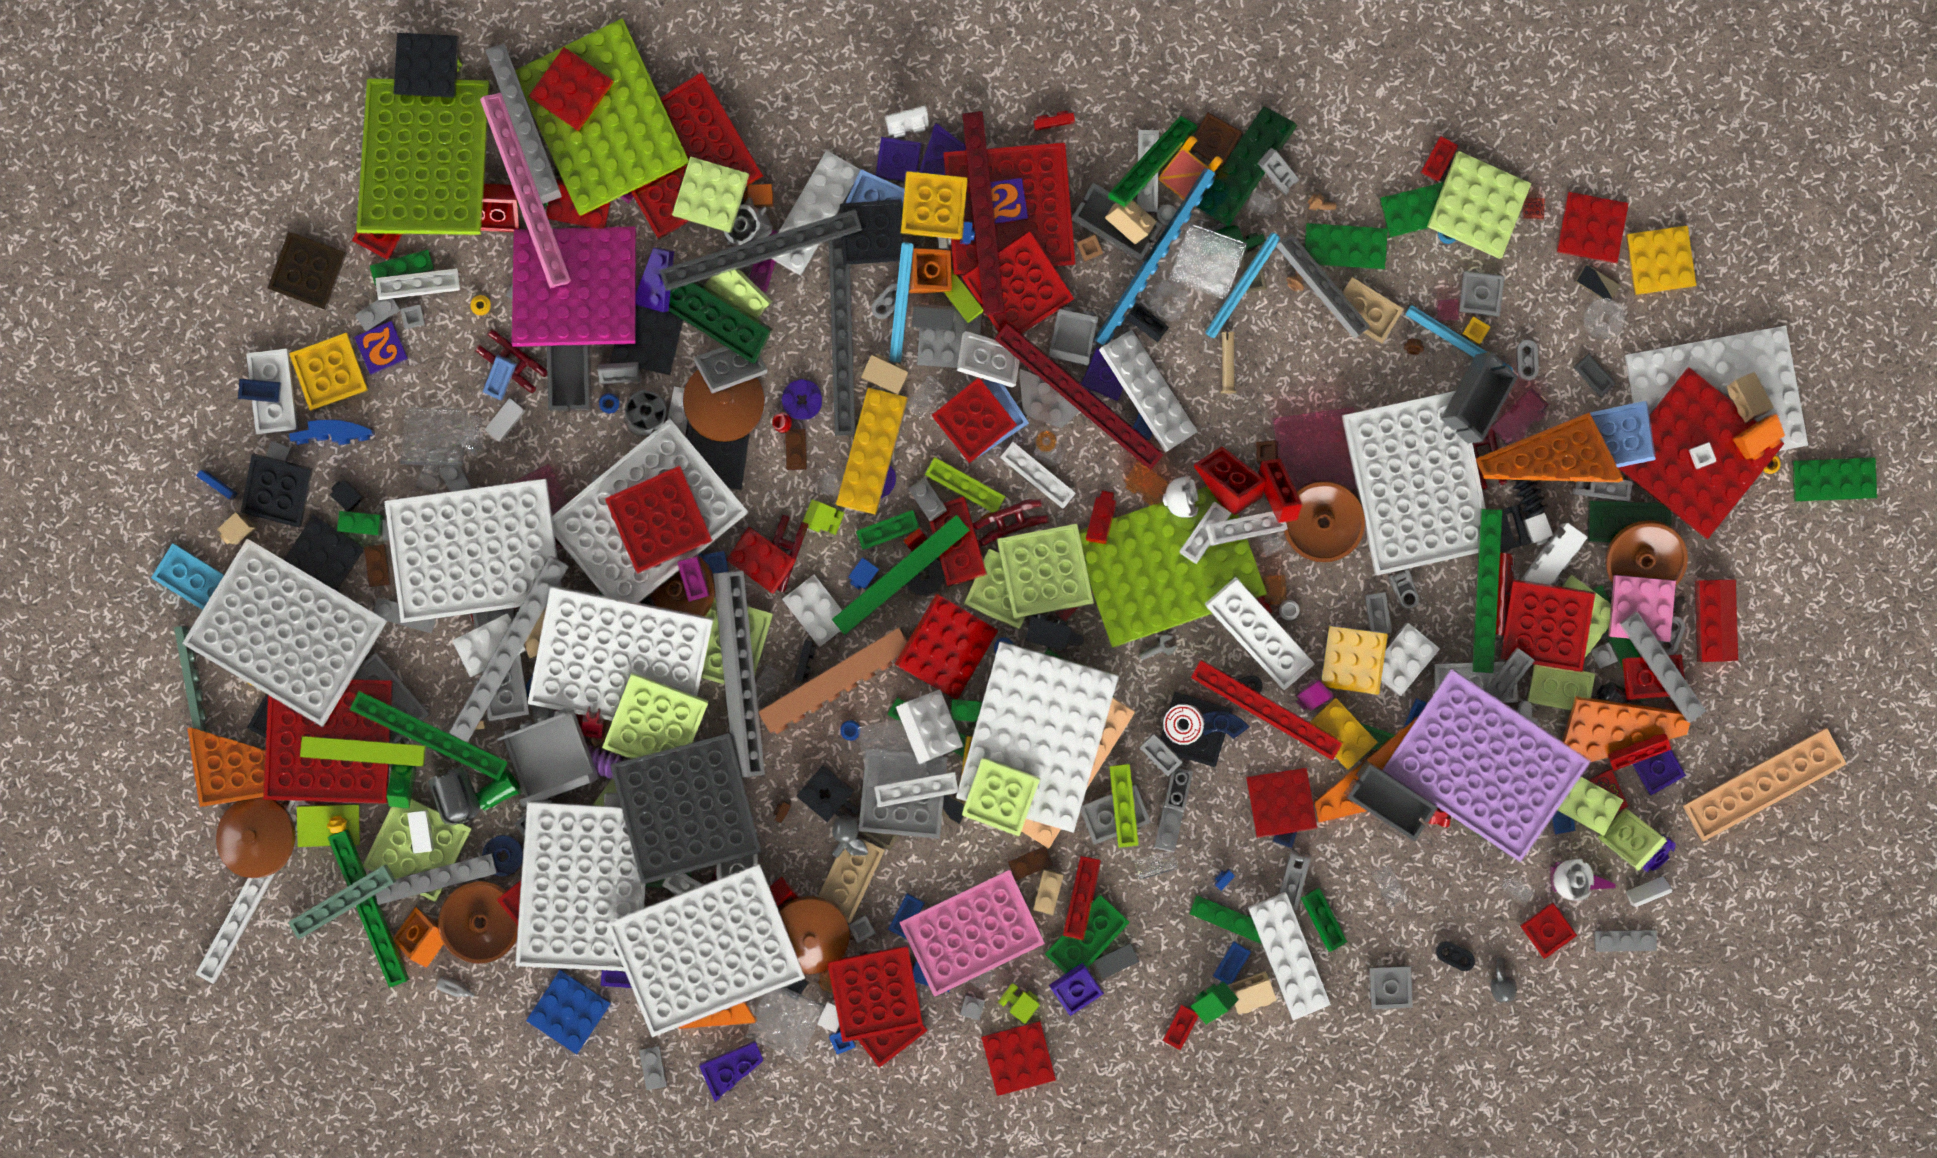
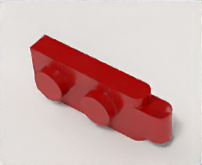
[1086,490,1117,544]

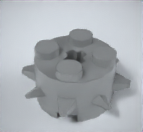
[724,198,772,245]

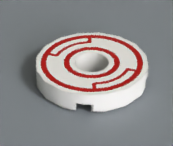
[1163,704,1204,745]

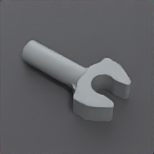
[1139,635,1177,661]

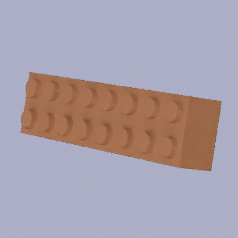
[758,627,908,734]

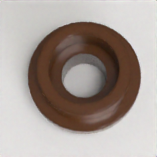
[1404,338,1424,355]

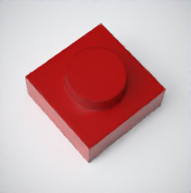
[903,528,927,552]

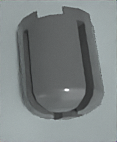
[624,390,666,437]
[428,767,480,825]

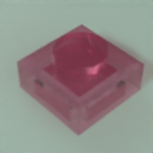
[1436,299,1459,321]

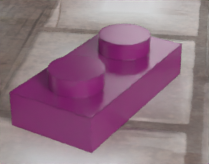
[677,556,710,601]

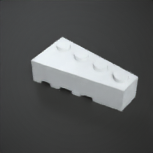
[1521,523,1587,585]

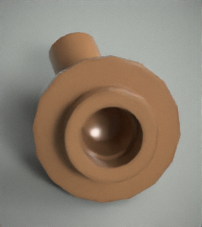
[1307,192,1336,211]
[1286,269,1304,291]

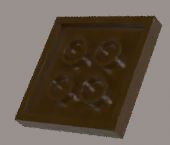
[267,231,347,310]

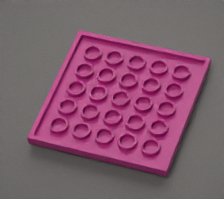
[512,227,636,346]

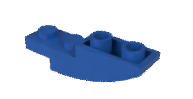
[289,420,375,446]

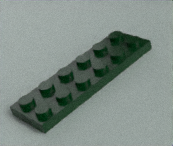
[1195,106,1297,227]
[669,281,773,364]

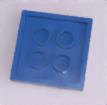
[526,969,611,1055]

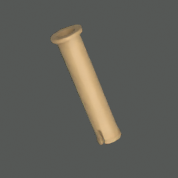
[1220,332,1237,394]

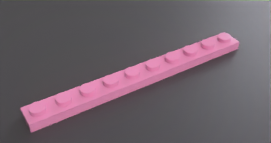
[480,93,571,288]

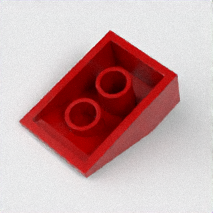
[1194,446,1266,515]

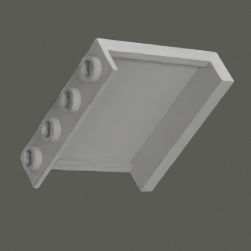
[497,709,599,807]

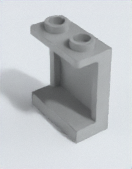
[1049,306,1098,367]

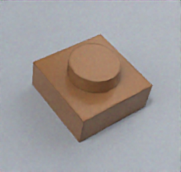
[1076,235,1103,262]

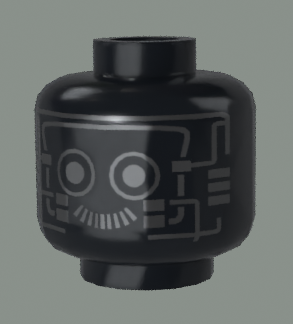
[1597,682,1629,704]

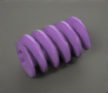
[588,746,623,779]

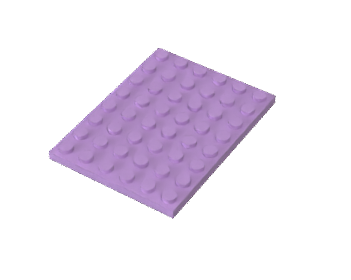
[1383,669,1591,862]

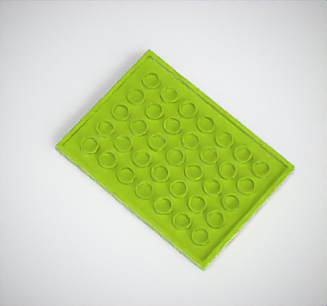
[515,18,689,216]
[356,78,490,235]
[1079,486,1267,648]

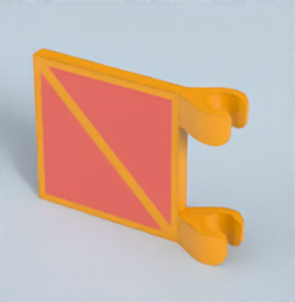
[1158,136,1223,200]

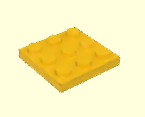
[900,171,967,240]
[1626,225,1697,295]
[289,333,368,411]
[1321,626,1388,695]

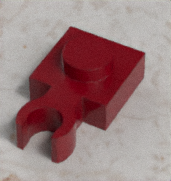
[582,706,604,739]

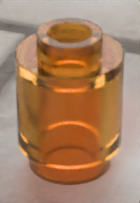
[1036,431,1057,453]

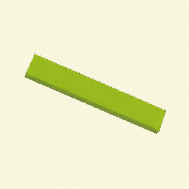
[300,736,426,766]

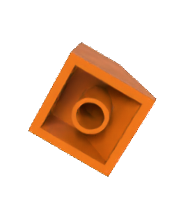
[909,248,952,294]
[1733,414,1785,460]
[393,907,444,968]

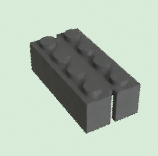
[1072,182,1163,262]
[547,345,592,412]
[1440,352,1518,444]
[1344,760,1438,841]

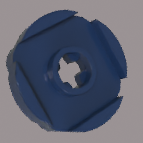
[482,835,523,876]

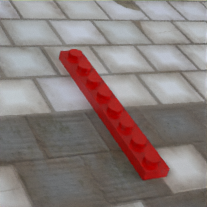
[1191,659,1343,761]

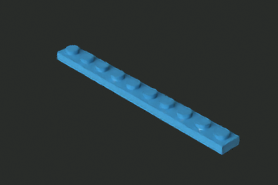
[1094,168,1215,346]

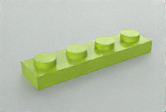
[925,457,1006,513]
[1109,764,1139,848]

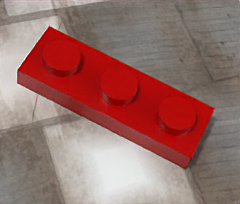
[1608,733,1672,771]

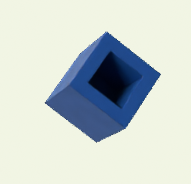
[849,557,880,590]

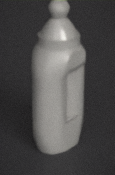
[437,976,475,997]

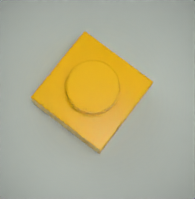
[1462,316,1491,345]

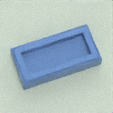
[483,355,517,401]

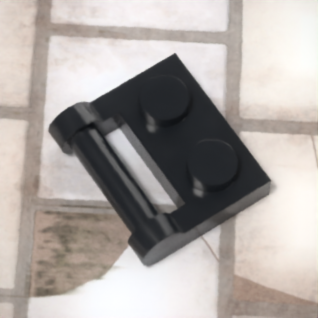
[1500,504,1531,552]

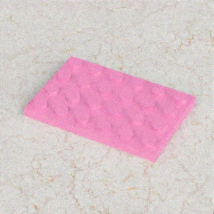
[899,870,1045,997]

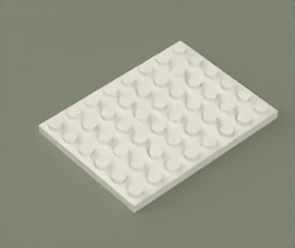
[1625,326,1808,451]
[1342,391,1486,575]
[552,419,748,603]
[384,479,562,623]
[182,539,387,726]
[528,586,713,721]
[956,641,1119,833]
[515,802,646,971]
[606,863,805,1037]

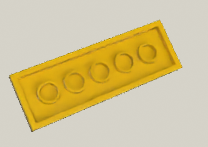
[836,388,908,515]

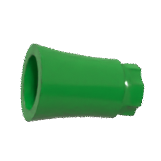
[475,769,522,811]

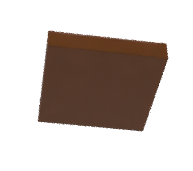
[1191,112,1243,167]

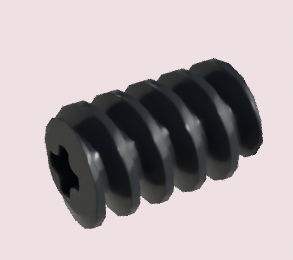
[1511,480,1548,519]

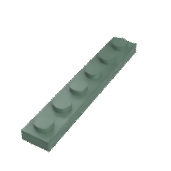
[174,626,210,733]
[288,864,397,940]

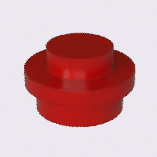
[772,412,792,433]

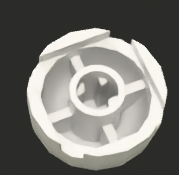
[1163,476,1198,517]
[1554,859,1594,900]

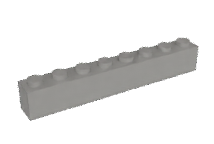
[485,43,562,204]

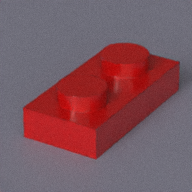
[1033,110,1075,131]
[1420,136,1458,182]
[1162,1004,1199,1050]

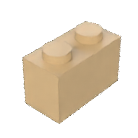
[1105,200,1157,244]
[861,354,909,395]
[1726,372,1774,423]
[218,512,258,545]
[1033,869,1064,915]
[1228,971,1277,1015]

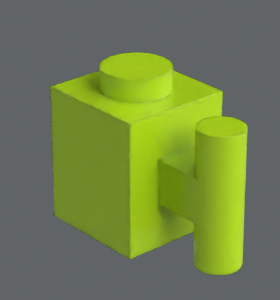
[803,499,845,535]
[998,982,1040,1024]

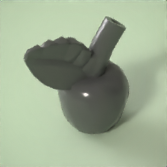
[832,815,868,858]
[1490,958,1517,1003]

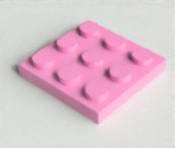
[1608,575,1676,642]

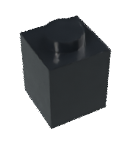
[330,480,365,512]

